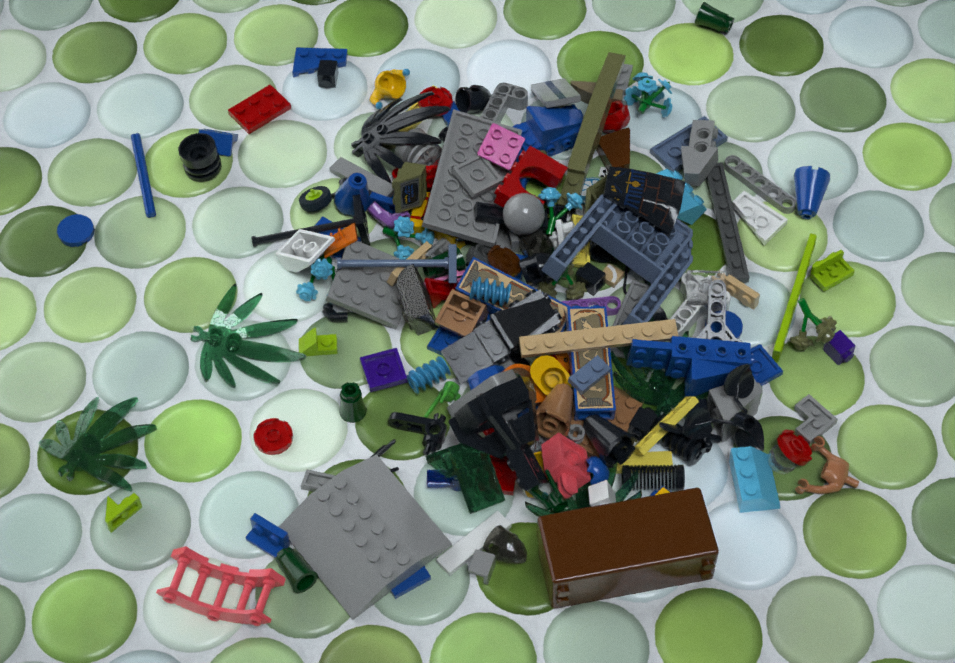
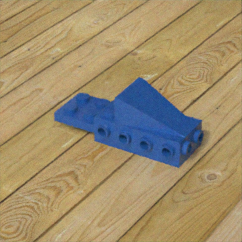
[513,104,583,159]
[626,336,754,397]

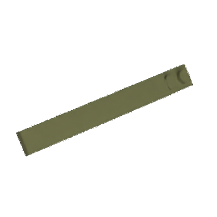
[558,52,626,210]

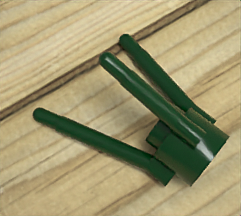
[527,469,568,513]

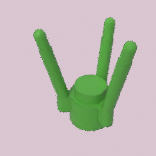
[424,381,461,418]

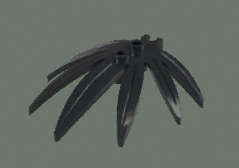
[351,91,451,184]

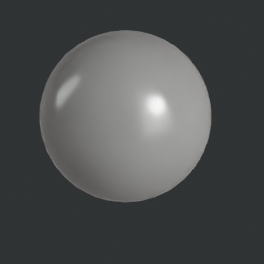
[503,193,545,235]

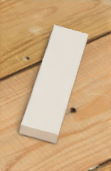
[436,511,511,576]

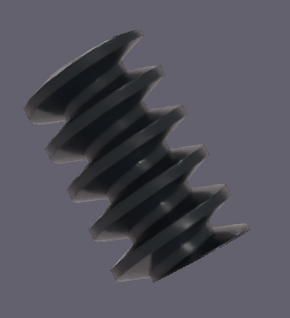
[662,424,706,466]

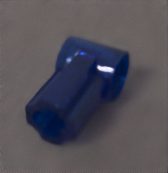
[427,465,467,491]

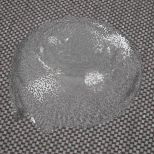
[767,445,797,475]

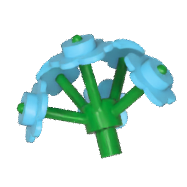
[624,72,672,118]

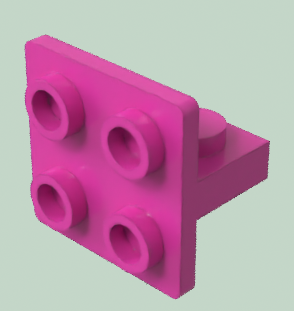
[477,123,525,170]

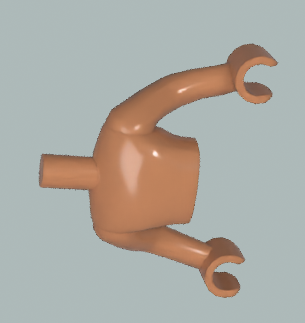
[795,436,859,494]

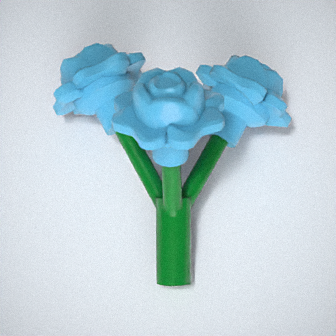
[538,187,583,236]
[382,216,435,259]

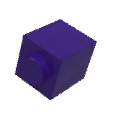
[823,330,856,365]

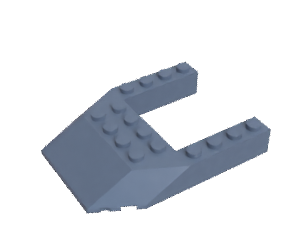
[542,194,693,325]

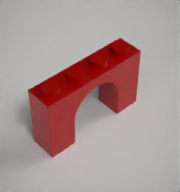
[494,146,568,208]

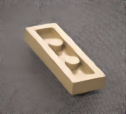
[387,241,432,287]

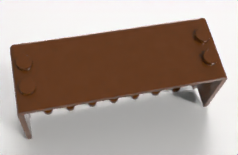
[537,488,719,609]

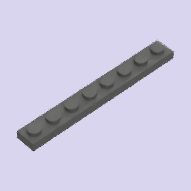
[706,162,750,283]

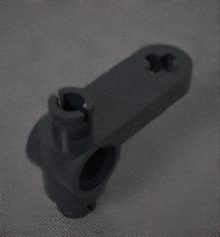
[388,412,447,457]

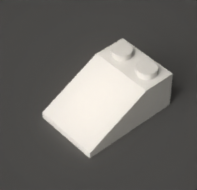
[275,229,335,273]

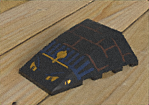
[603,166,685,237]

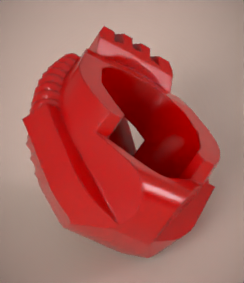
[603,101,630,134]

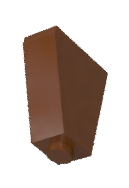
[596,127,630,171]

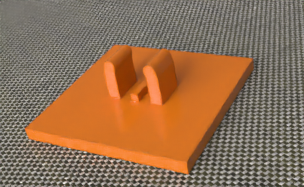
[324,223,358,258]

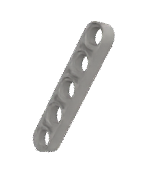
[724,155,796,214]

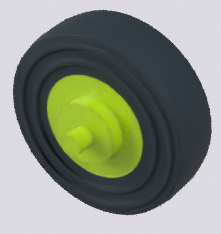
[299,186,332,212]

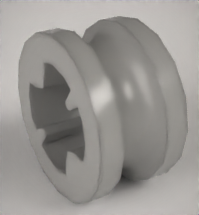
[566,424,585,444]

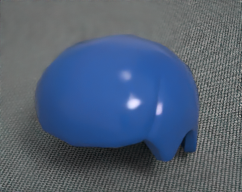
[586,456,610,485]

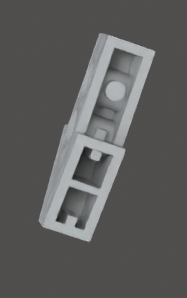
[681,120,718,186]

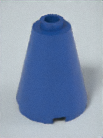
[794,166,830,219]
[334,173,370,217]

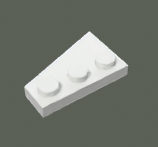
[732,191,788,246]

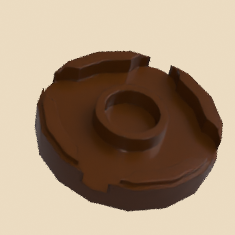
[487,245,521,277]

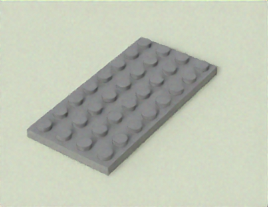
[422,109,522,247]

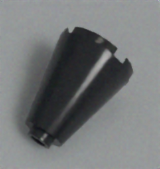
[583,414,637,468]

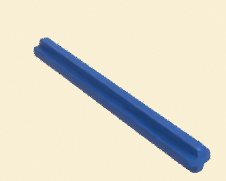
[131,133,156,218]

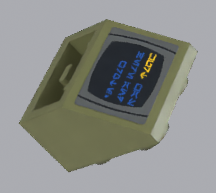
[392,162,427,213]

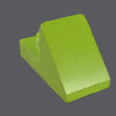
[299,327,338,357]
[105,493,142,533]

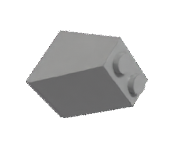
[707,379,762,442]

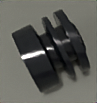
[178,133,222,182]

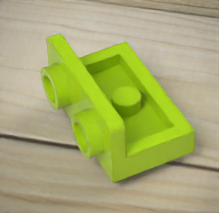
[810,249,855,292]

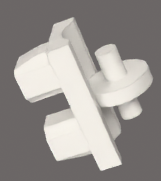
[547,219,575,250]

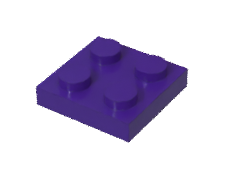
[360,348,408,392]

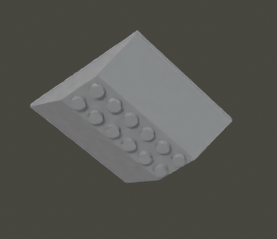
[279,455,452,620]

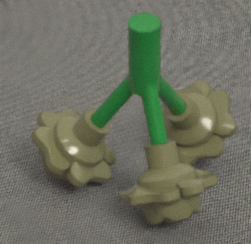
[537,264,587,300]
[790,298,837,350]

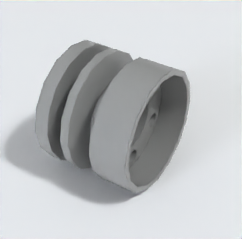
[395,128,442,166]

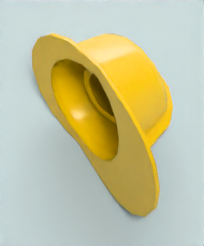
[530,355,572,396]

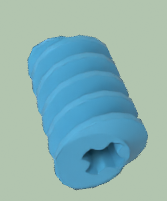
[469,277,512,307]
[407,356,451,395]

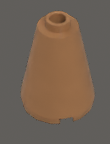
[536,384,573,439]

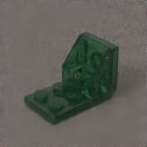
[425,443,506,514]

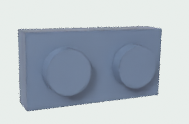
[568,355,611,395]

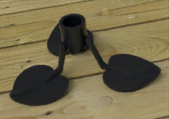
[682,364,764,451]

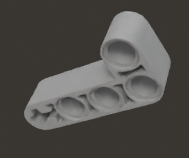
[481,82,528,123]
[447,369,517,418]

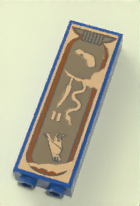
[455,257,571,333]
[566,305,616,420]

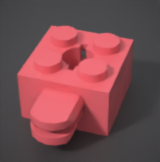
[541,432,591,499]

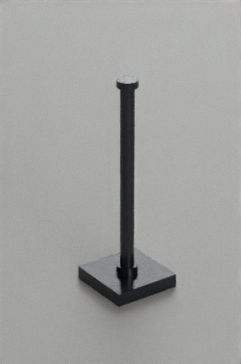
[251,194,370,247]

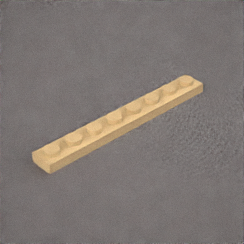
[519,319,678,358]

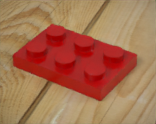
[228,84,291,134]

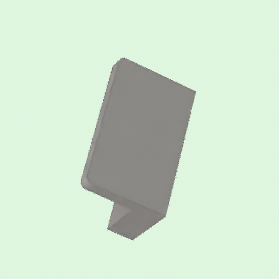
[496,224,519,253]

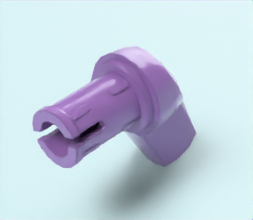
[367,201,411,229]

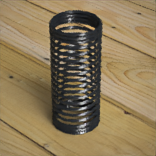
[622,464,685,490]

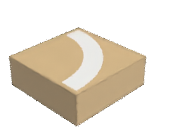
[603,264,625,288]

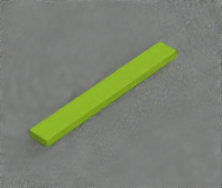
[772,233,817,363]

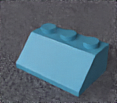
[656,169,707,225]
[729,446,780,513]

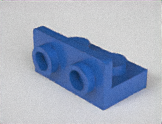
[246,513,290,558]

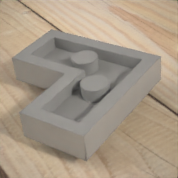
[794,394,838,445]

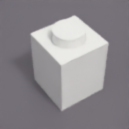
[588,480,616,507]

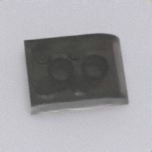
[397,264,439,335]

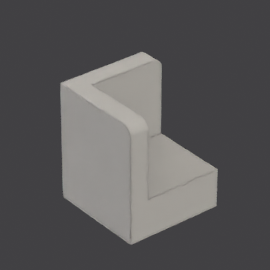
[468,549,496,585]

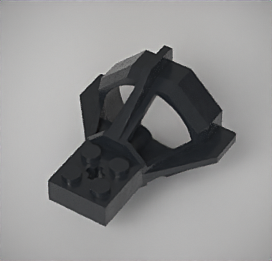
[448,376,549,491]

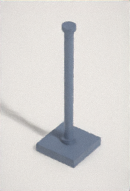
[337,244,457,283]

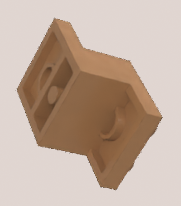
[434,289,489,337]

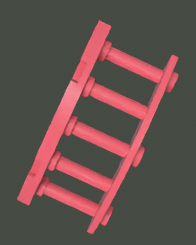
[156,546,286,626]

